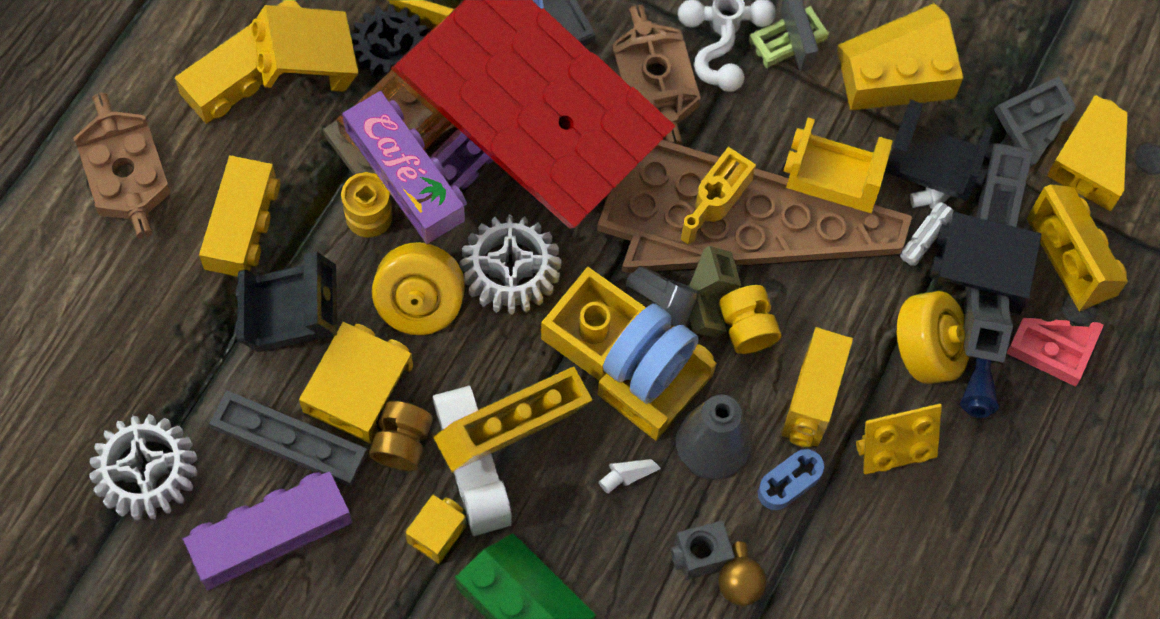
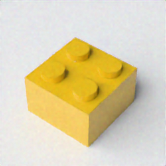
[541,267,646,381]

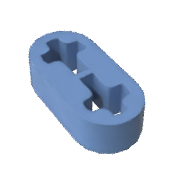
[758,449,824,510]

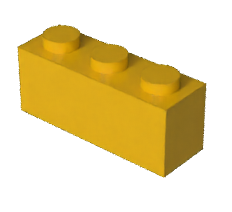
[199,155,280,277]

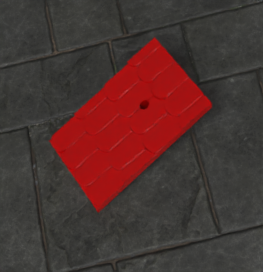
[391,0,676,228]

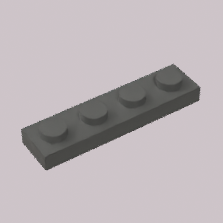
[209,390,368,487]

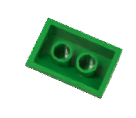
[455,533,596,619]

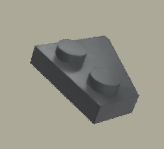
[994,76,1076,168]

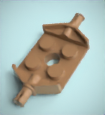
[611,5,701,145]
[74,93,171,239]

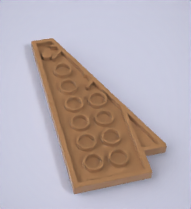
[597,140,912,273]

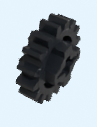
[350,4,427,81]

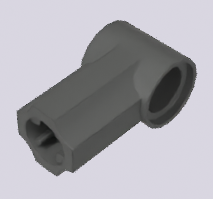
[625,266,700,326]

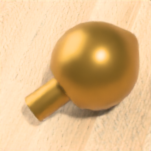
[718,542,766,607]

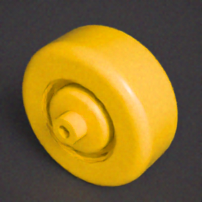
[372,242,465,335]
[897,291,969,384]

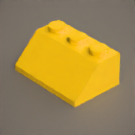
[1026,185,1128,312]

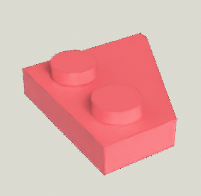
[1007,318,1104,387]

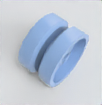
[603,304,699,404]

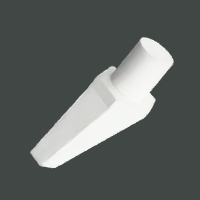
[910,187,951,209]
[599,459,661,494]

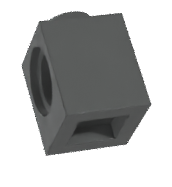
[670,520,735,580]

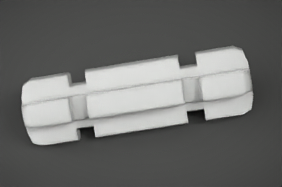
[900,202,954,266]

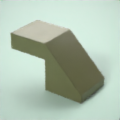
[689,246,741,338]

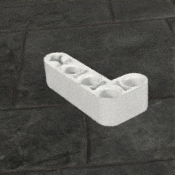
[432,385,511,536]

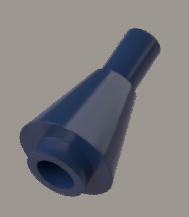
[960,358,999,418]

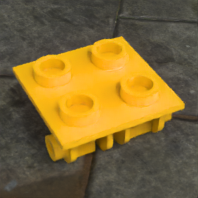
[856,404,942,475]

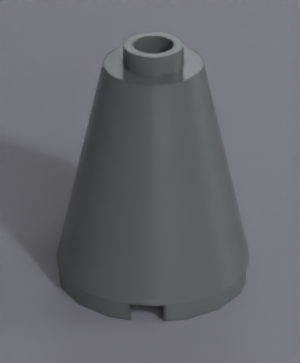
[675,395,752,480]

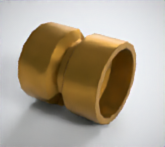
[369,401,433,471]

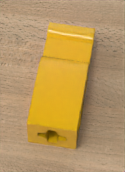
[681,147,756,244]

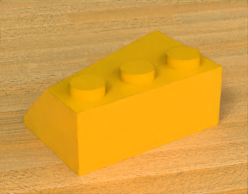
[837,3,963,111]

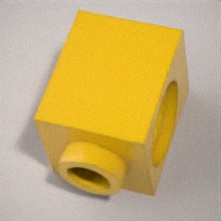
[405,495,466,564]

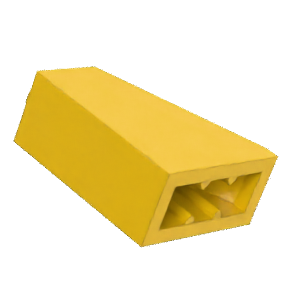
[1047,95,1127,212]

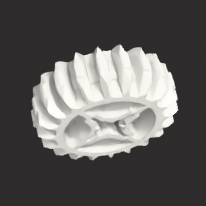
[460,214,561,315]
[90,414,198,520]

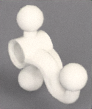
[678,0,776,92]

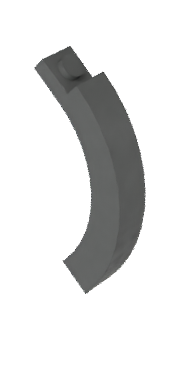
[963,143,1033,362]

